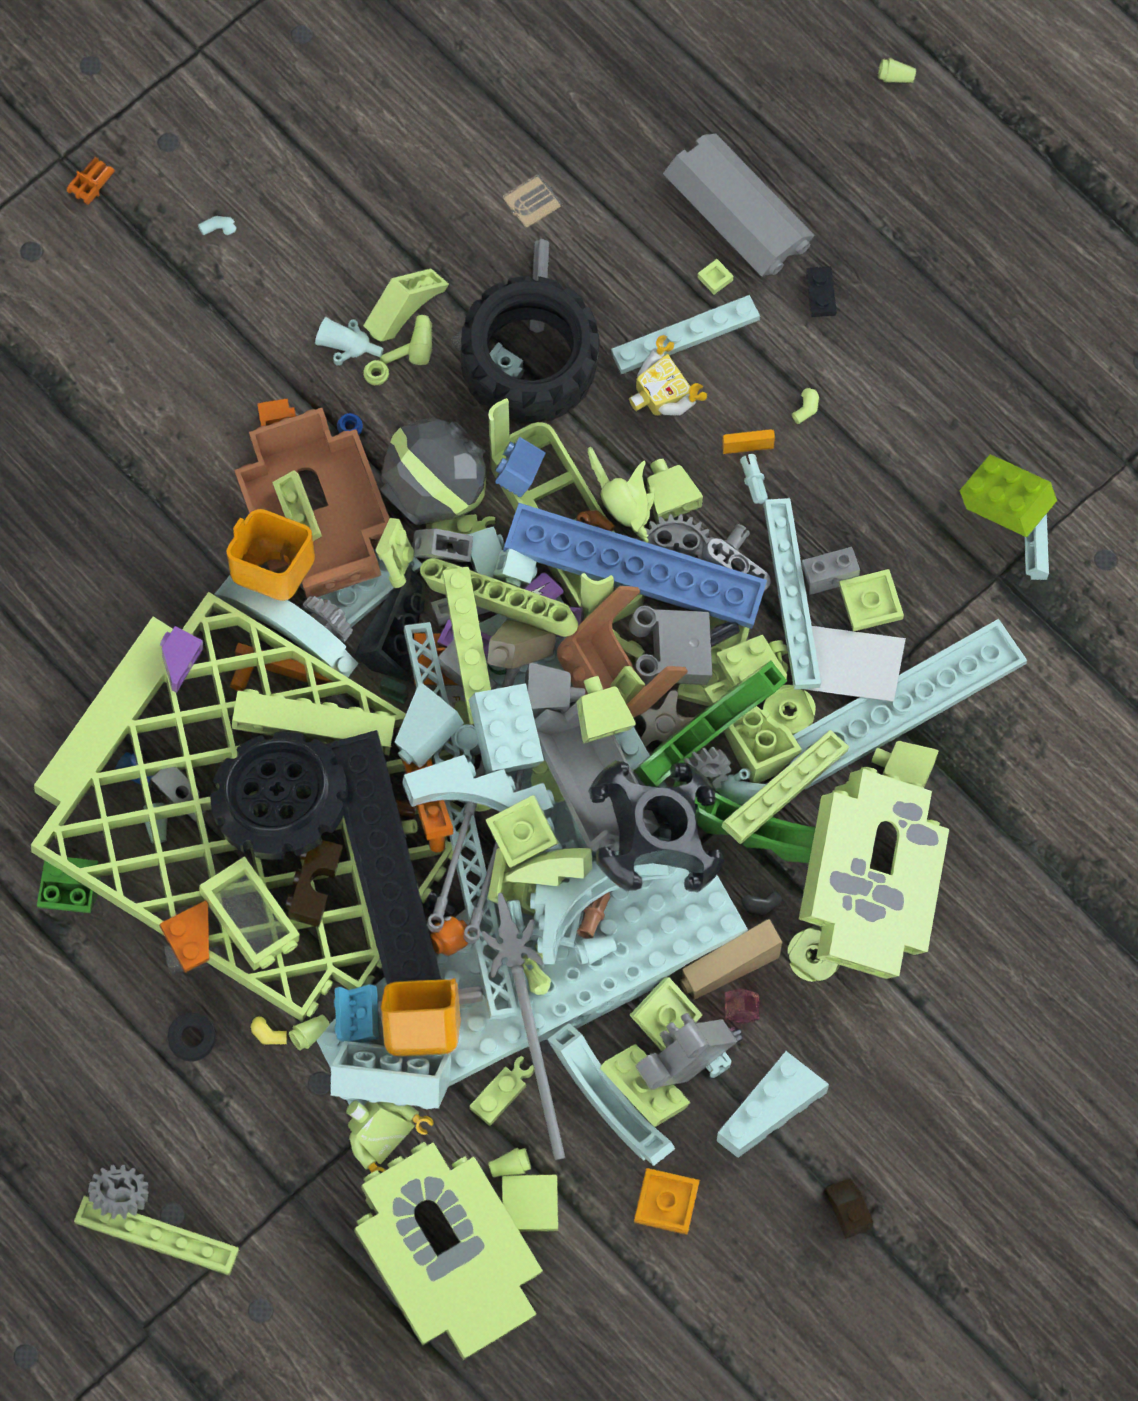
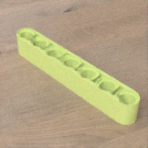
[420,558,578,637]

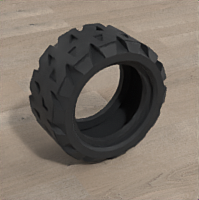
[460,276,599,424]

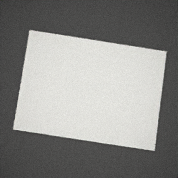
[805,626,906,702]

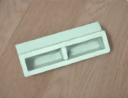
[1025,514,1049,580]

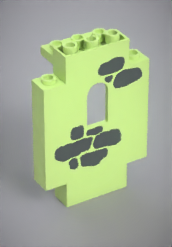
[799,767,949,979]

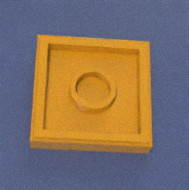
[634,1168,700,1235]

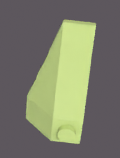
[704,679,802,783]

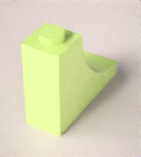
[363,269,449,342]

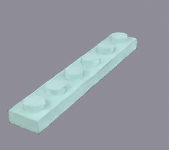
[611,295,760,374]

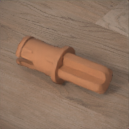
[577,892,610,939]

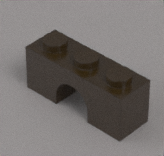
[285,840,343,927]

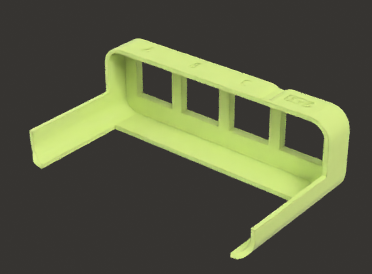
[489,398,645,623]

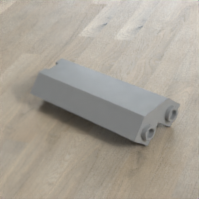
[663,134,815,276]
[535,702,660,852]

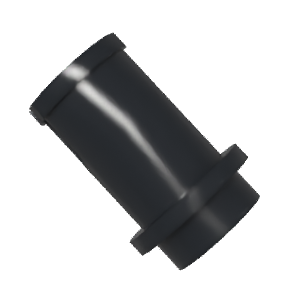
[424,889,459,917]

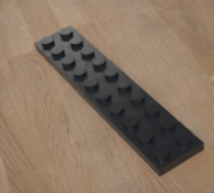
[326,730,442,985]

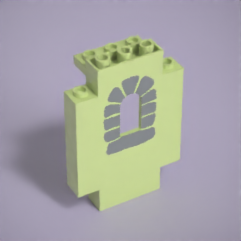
[354,1142,542,1360]

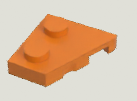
[160,900,209,973]

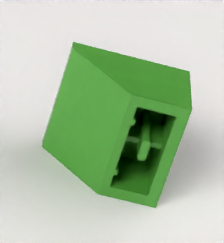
[37,857,101,913]

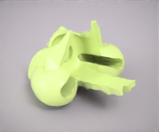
[588,447,655,543]

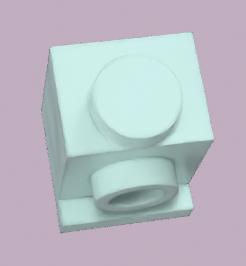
[490,342,524,379]

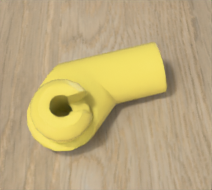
[251,1016,287,1045]

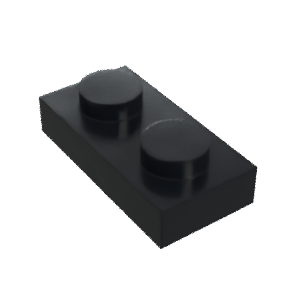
[806,266,837,317]

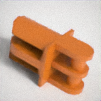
[67,157,115,205]

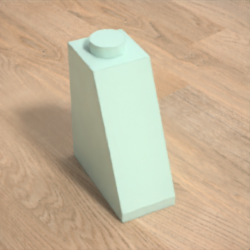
[395,682,464,768]

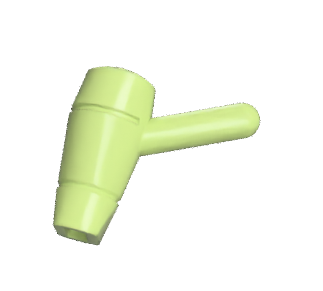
[380,315,432,365]

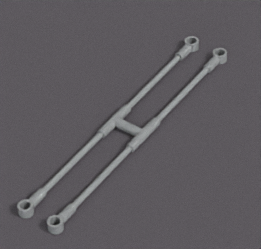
[427,666,552,944]

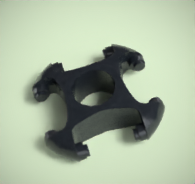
[588,760,724,892]

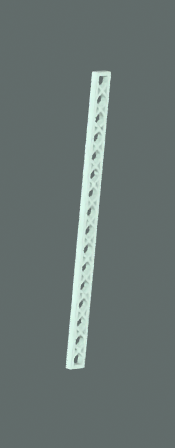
[404,622,518,1020]

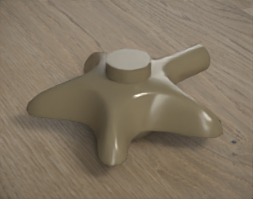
[640,690,694,747]

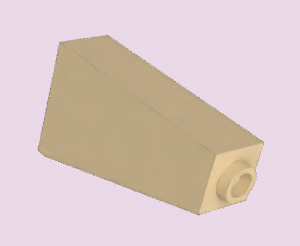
[680,919,782,1000]

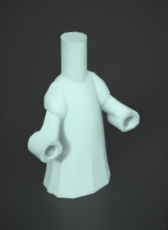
[315,317,384,365]
[715,768,767,805]

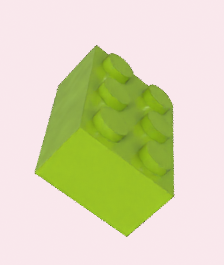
[959,454,1057,537]

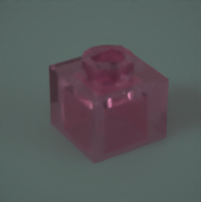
[725,988,760,1024]

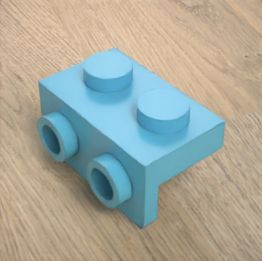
[334,984,379,1043]

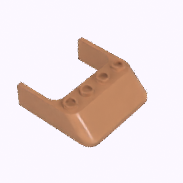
[557,586,688,718]

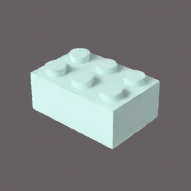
[469,683,544,775]

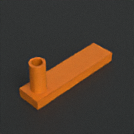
[230,643,332,691]
[401,758,453,853]

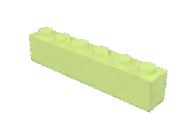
[232,689,395,755]

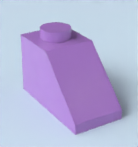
[160,626,203,693]

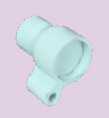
[454,724,481,765]

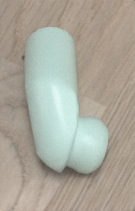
[198,216,236,235]

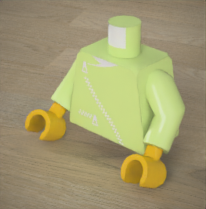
[347,1100,433,1173]

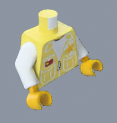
[629,335,707,416]

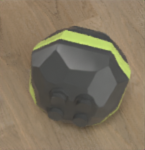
[380,418,486,525]

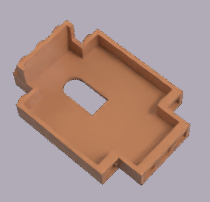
[234,408,390,598]

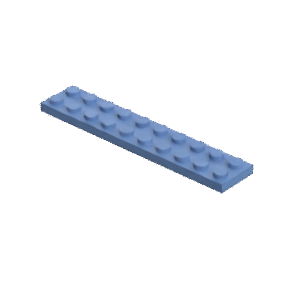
[503,503,767,629]

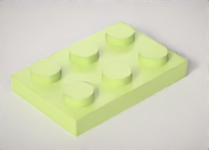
[600,1044,690,1127]

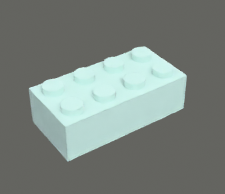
[331,1041,451,1109]

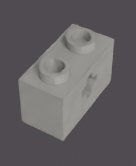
[802,547,860,595]

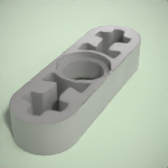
[703,538,771,591]

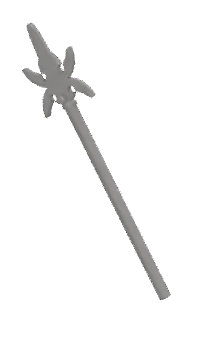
[481,893,565,1160]

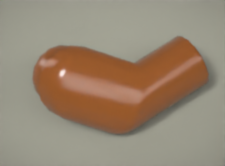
[576,510,615,532]

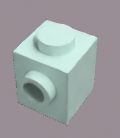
[493,549,537,588]

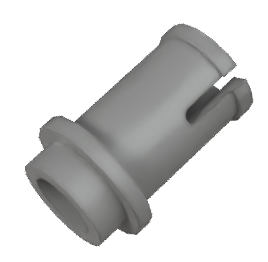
[723,524,750,557]

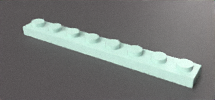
[763,498,821,690]

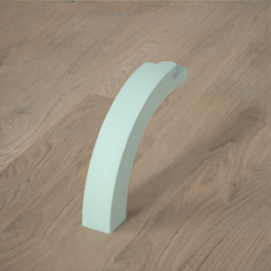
[214,575,359,678]
[547,1023,675,1166]

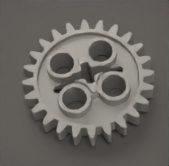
[636,514,717,561]

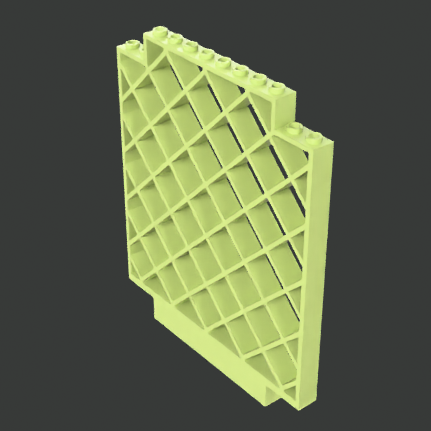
[31,592,476,1022]

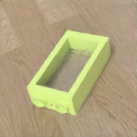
[199,856,300,970]

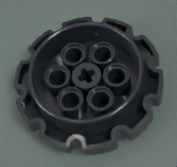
[210,731,348,860]

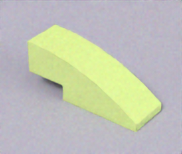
[507,848,592,886]

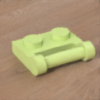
[376,518,414,588]

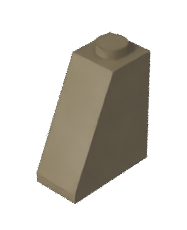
[487,619,556,669]

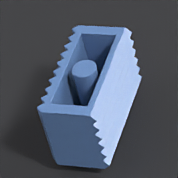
[495,437,546,497]

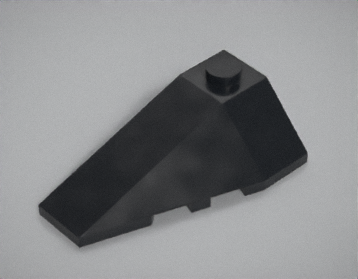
[355,567,427,681]

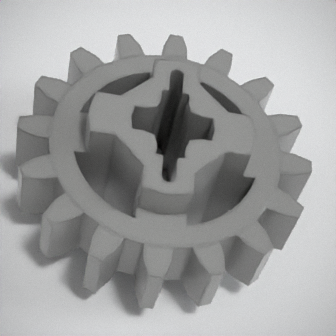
[301,596,353,642]
[684,747,731,789]
[88,1165,149,1219]

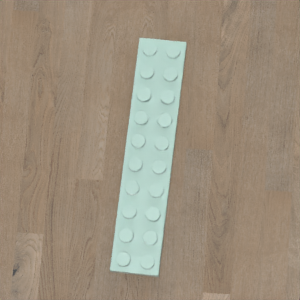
[789,619,1027,790]

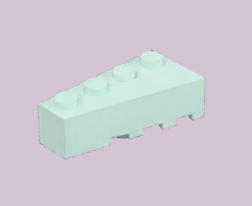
[717,1051,829,1158]

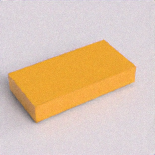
[722,429,775,454]

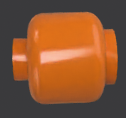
[430,916,470,956]

